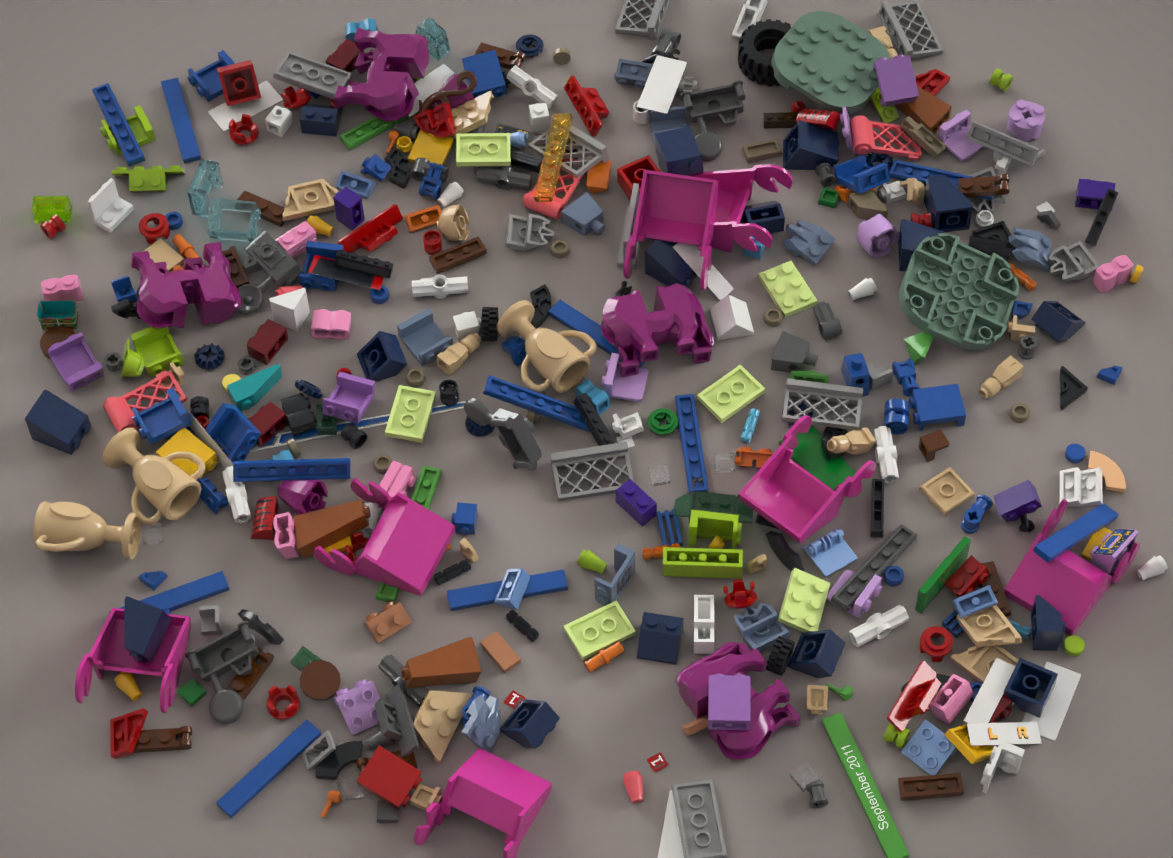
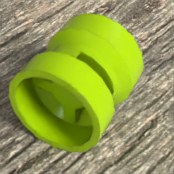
[989,68,1014,92]
[883,723,910,749]

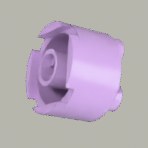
[1007,99,1045,142]
[857,214,899,258]

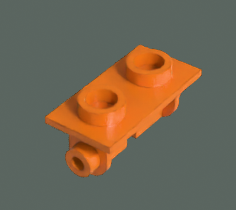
[735,447,773,468]

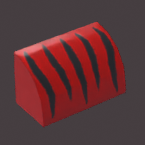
[796,108,840,130]
[251,496,279,540]

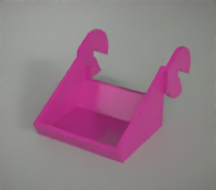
[689,164,793,253]
[624,170,719,291]
[739,415,876,544]
[313,478,455,596]
[1004,499,1140,636]
[75,608,191,713]
[414,748,552,858]

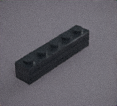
[510,149,546,174]
[1085,188,1118,246]
[334,250,394,279]
[573,393,615,446]
[870,479,884,538]

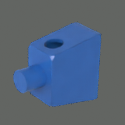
[841,353,870,396]

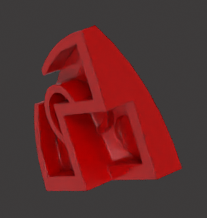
[414,102,455,138]

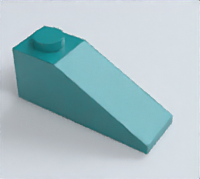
[227,363,283,411]

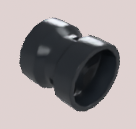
[439,379,459,406]
[190,396,209,419]
[340,422,368,449]

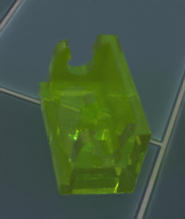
[32,196,72,223]

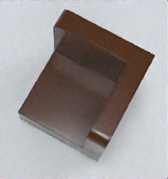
[919,430,949,462]

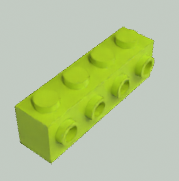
[662,547,743,579]

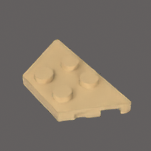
[451,91,494,139]
[283,179,338,221]
[956,605,1022,647]
[951,645,1018,707]
[412,690,472,763]

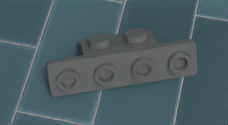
[375,684,419,757]

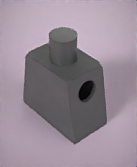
[771,331,818,372]

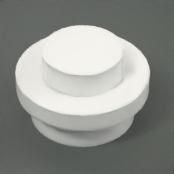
[975,210,994,227]

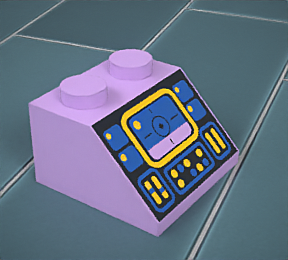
[1090,528,1139,575]

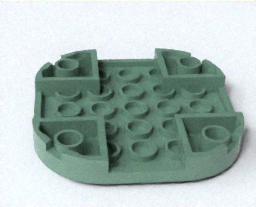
[771,11,890,115]
[899,233,1019,351]

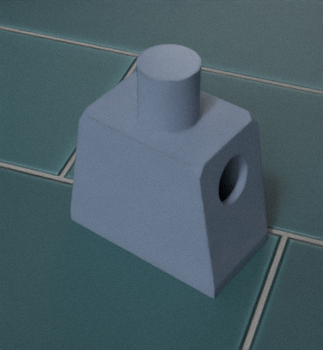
[561,192,605,236]

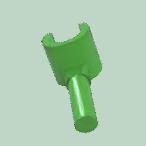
[825,683,854,701]

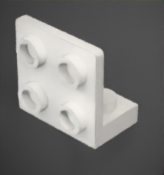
[88,178,134,233]
[980,740,1025,793]

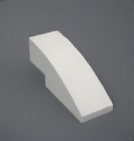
[732,0,767,38]
[694,595,714,654]

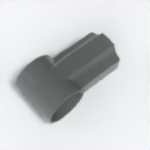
[652,28,681,55]
[411,157,449,182]
[813,302,842,339]

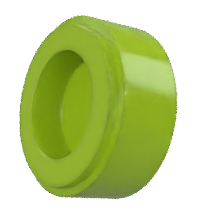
[1063,635,1085,656]

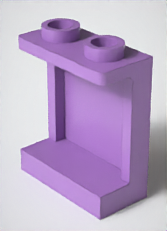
[873,54,919,107]
[48,333,104,393]
[323,372,375,423]
[708,673,750,730]

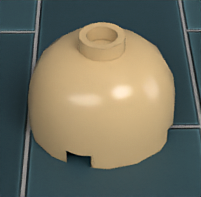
[437,204,470,241]

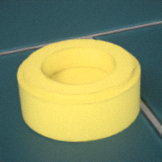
[222,374,241,392]

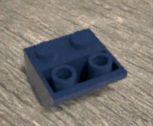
[742,201,785,233]

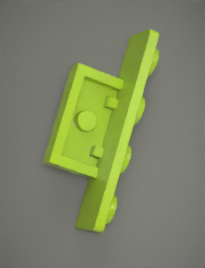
[111,165,185,192]

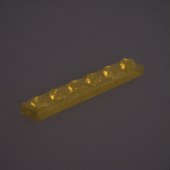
[533,113,573,202]

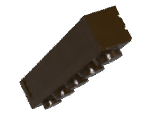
[763,112,800,129]

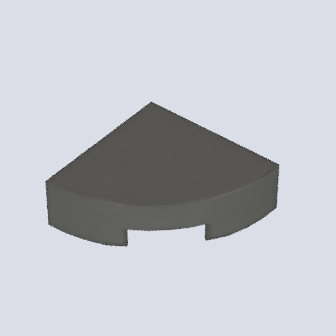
[1037,210,1061,229]
[377,800,398,823]

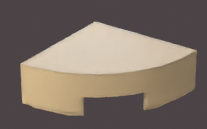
[459,538,479,564]
[745,554,767,575]

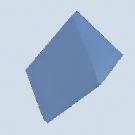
[335,170,377,198]
[495,569,530,609]
[952,585,998,619]

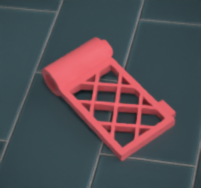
[850,115,922,161]
[522,152,585,220]
[103,370,188,432]

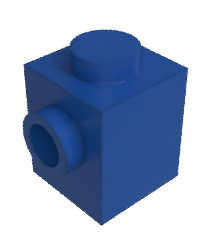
[452,502,478,535]

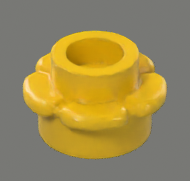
[396,136,413,153]
[708,535,725,549]

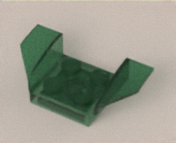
[673,490,753,524]

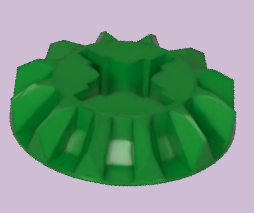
[647,408,678,436]

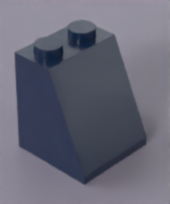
[783,120,839,170]
[654,125,704,176]
[924,175,973,232]
[898,219,944,271]
[645,239,698,288]
[25,389,91,455]
[124,596,172,664]

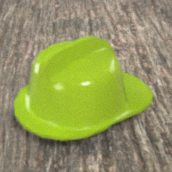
[120,338,144,380]

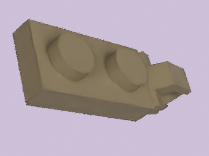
[900,116,947,159]

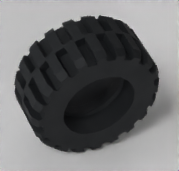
[738,19,791,86]

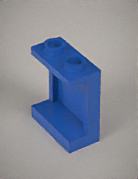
[188,50,235,102]
[462,50,507,98]
[834,155,890,194]
[298,241,344,291]
[909,383,966,431]
[132,387,192,445]
[205,403,261,463]

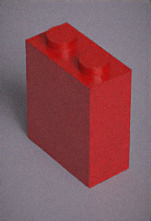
[356,745,422,810]

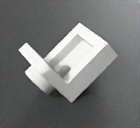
[612,412,644,439]

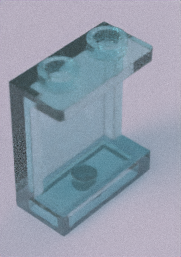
[187,159,223,218]

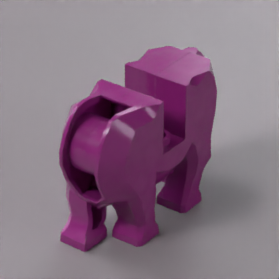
[334,28,429,122]
[130,242,242,328]
[601,283,714,377]
[676,642,801,760]

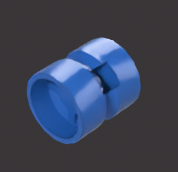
[884,398,909,435]

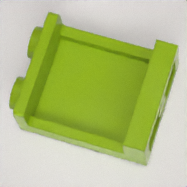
[100,105,156,156]
[130,327,184,378]
[688,510,742,549]

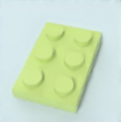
[456,133,511,167]
[758,261,818,318]
[697,365,765,423]
[385,385,436,443]
[778,568,830,633]
[564,600,636,661]

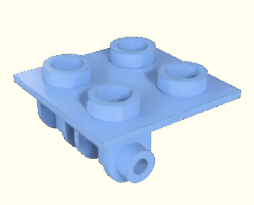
[803,529,858,578]
[901,719,956,775]

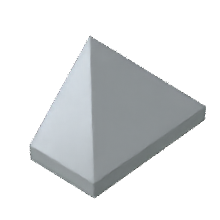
[302,731,336,771]

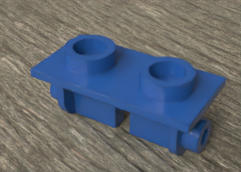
[196,477,229,515]

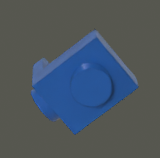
[360,154,392,182]
[111,276,137,303]
[501,336,527,366]

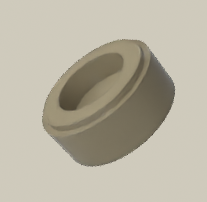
[553,48,571,65]
[551,240,569,258]
[764,308,783,327]
[406,368,425,387]
[1010,403,1030,423]
[287,438,301,458]
[373,454,392,474]

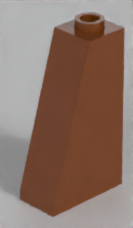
[895,86,952,134]
[294,499,371,559]
[402,637,482,688]

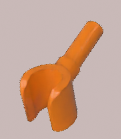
[386,130,400,154]
[320,790,342,818]

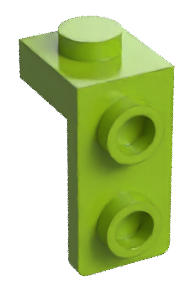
[867,88,899,123]

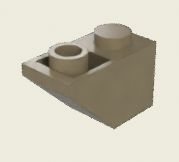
[848,190,888,220]

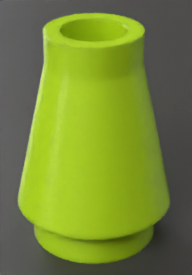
[577,549,607,574]

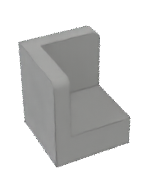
[866,363,893,390]
[199,605,222,636]

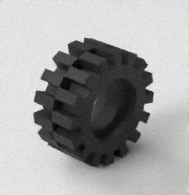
[481,307,499,341]
[766,636,795,676]

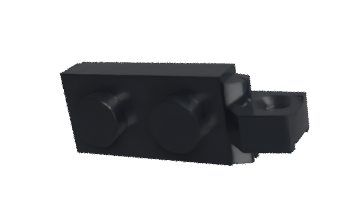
[968,236,1016,260]

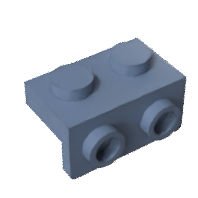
[614,59,653,88]

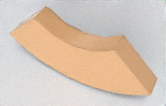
[1088,451,1126,493]

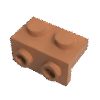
[363,601,412,643]

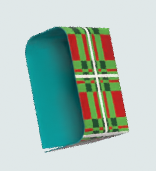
[37,301,79,330]

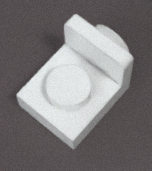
[993,151,1012,176]
[878,181,907,204]

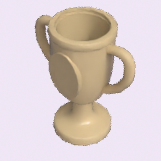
[497,300,597,393]
[102,427,205,526]
[33,501,142,560]

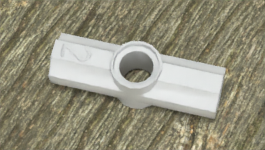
[507,65,558,109]
[412,275,468,299]
[874,426,899,484]
[222,466,251,524]
[848,605,909,647]

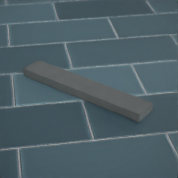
[831,524,917,612]

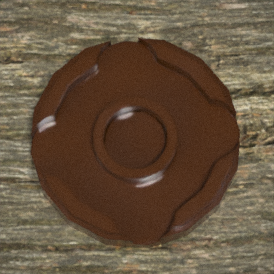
[40,326,75,359]
[300,660,341,701]

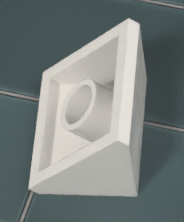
[269,288,310,332]
[710,295,754,340]

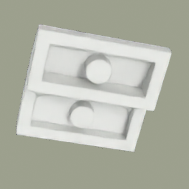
[1060,467,1103,507]

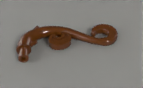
[418,70,477,114]

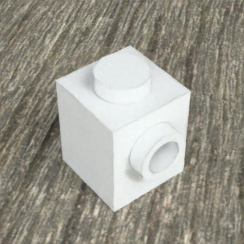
[529,102,550,132]
[265,105,293,137]
[453,311,481,341]

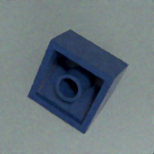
[299,104,343,137]
[1031,301,1086,342]
[357,331,407,382]
[1031,595,1066,651]
[637,612,684,665]
[788,629,845,678]
[1004,658,1058,718]
[500,699,560,749]

